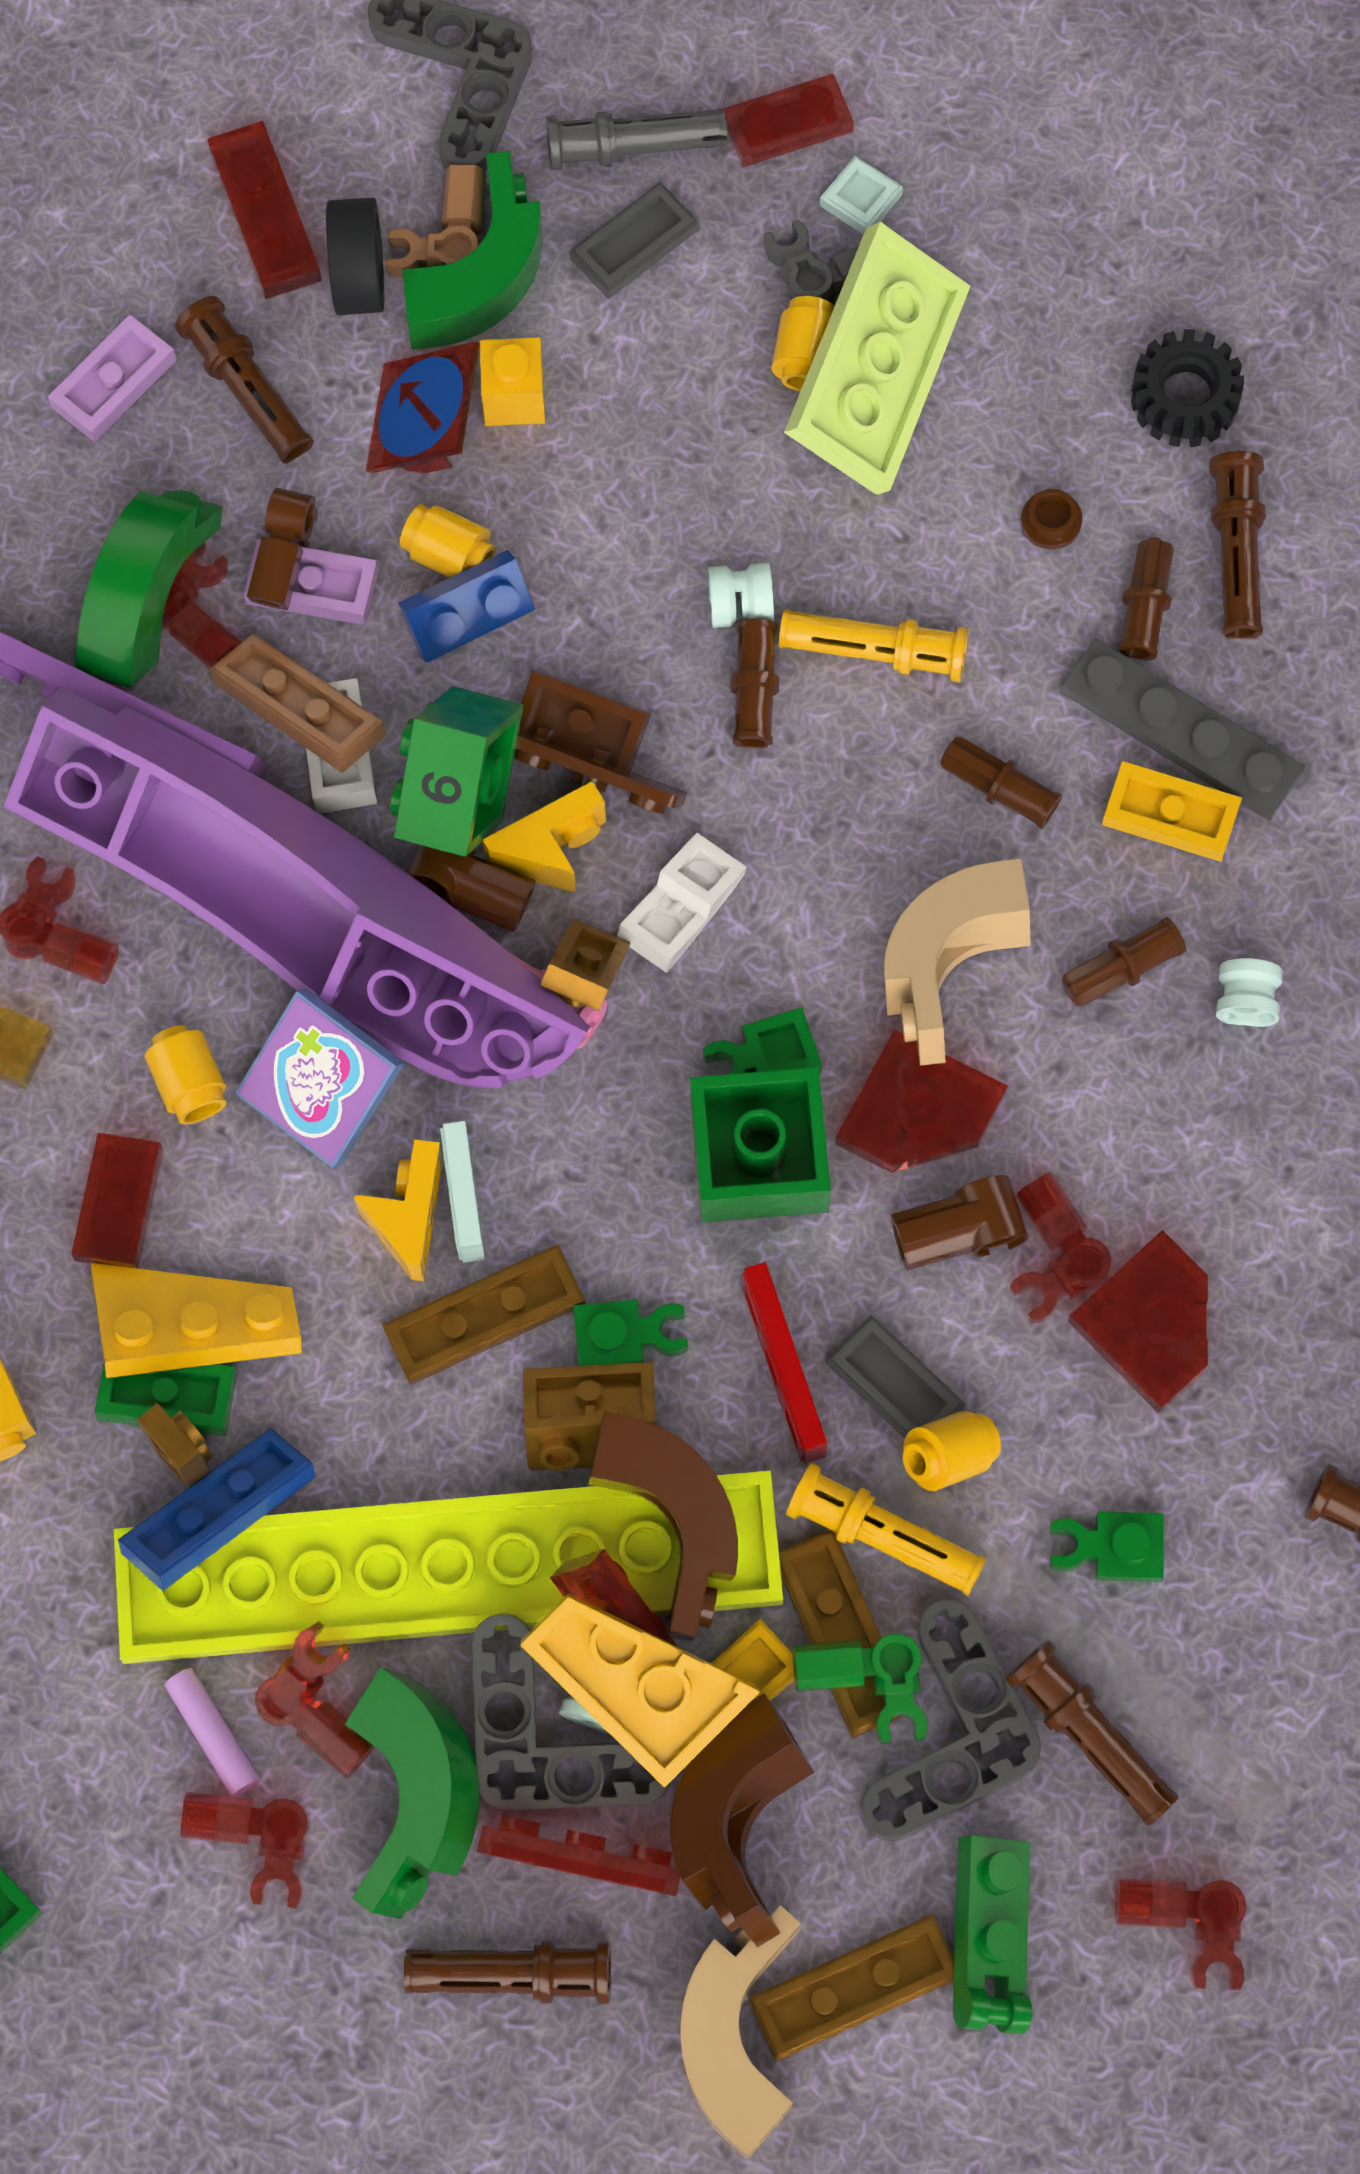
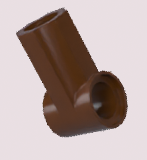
[406,845,536,932]
[891,1175,1029,1271]

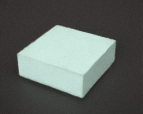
[820,156,903,235]

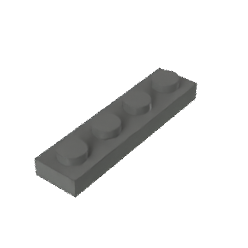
[1060,638,1306,821]

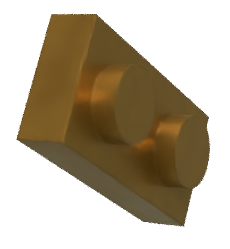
[540,918,630,1011]
[137,1403,213,1488]

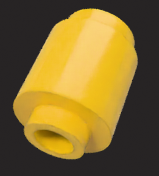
[771,296,835,391]
[400,504,495,578]
[144,1025,226,1125]
[903,1411,1001,1491]

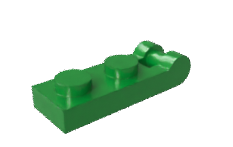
[953,1835,1032,2035]

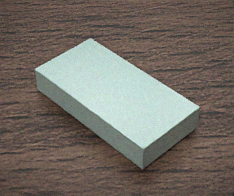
[440,1121,485,1263]

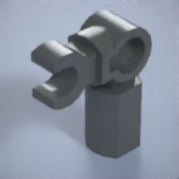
[764,220,859,304]

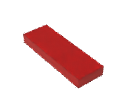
[742,1261,828,1464]

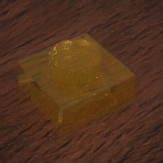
[0,1006,53,1090]

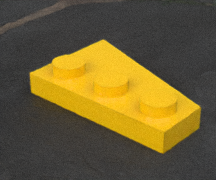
[91,1263,302,1378]
[520,1593,760,1788]

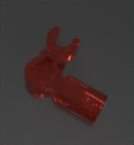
[161,542,242,669]
[0,856,119,985]
[1010,1172,1111,1324]
[255,1621,375,1779]
[180,1792,311,1909]
[1115,1878,1247,1990]

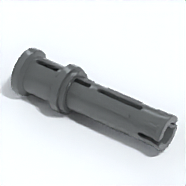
[546,108,728,170]

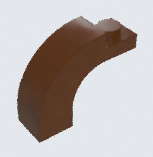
[588,1411,738,1641]
[670,1693,815,1948]

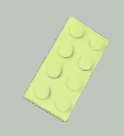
[784,222,970,495]

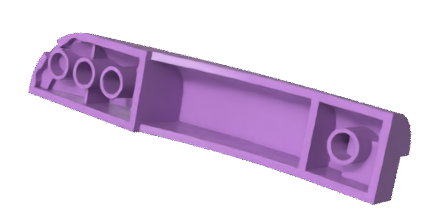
[3,687,590,1088]

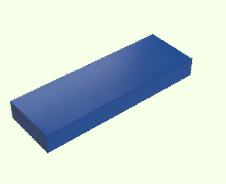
[118,1428,316,1591]

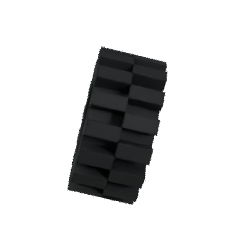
[1131,329,1244,447]

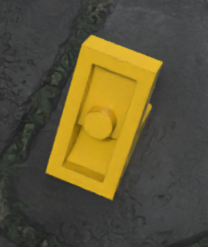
[482,781,606,892]
[353,1139,443,1282]

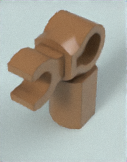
[385,165,486,278]

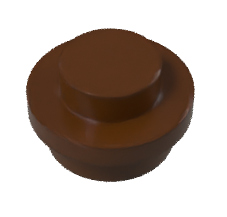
[1021,489,1082,550]

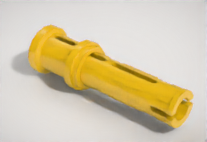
[778,609,969,683]
[786,1462,987,1596]

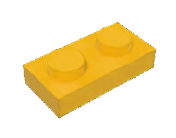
[1102,761,1242,862]

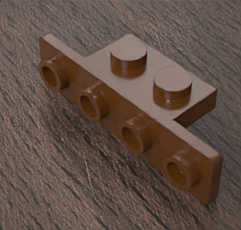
[514,670,687,814]

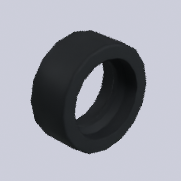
[326,198,385,315]

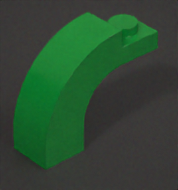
[402,151,543,350]
[75,490,222,687]
[345,1667,480,1919]

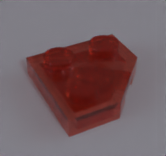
[835,1029,1008,1173]
[1068,1230,1208,1414]

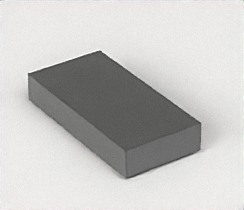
[570,182,699,299]
[826,1315,965,1439]

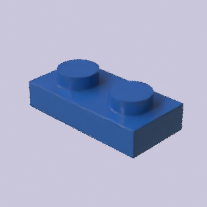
[398,550,536,663]

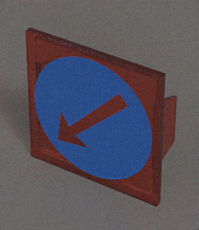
[366,341,480,473]

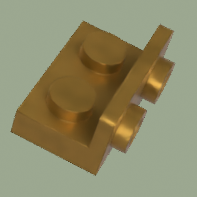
[523,1362,656,1471]

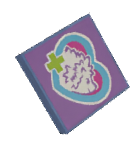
[235,988,405,1168]

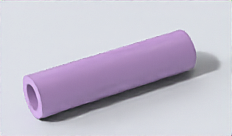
[164,1668,261,1798]

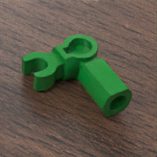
[792,1633,928,1744]

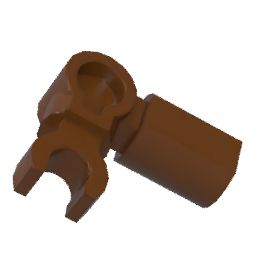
[247,487,318,610]

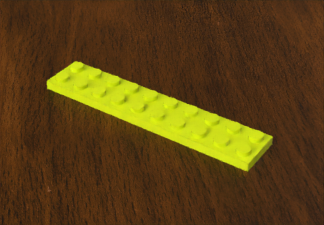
[114,1470,783,1664]

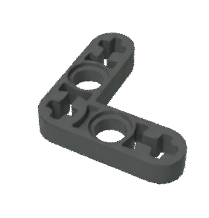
[367,0,532,172]
[861,1599,1041,1842]
[472,1613,670,1810]

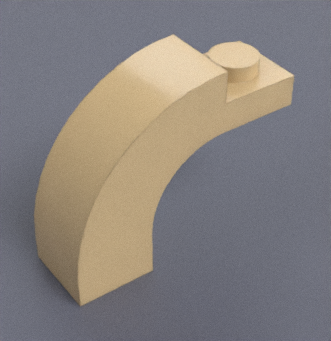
[884,858,1031,1066]
[681,1905,801,2160]

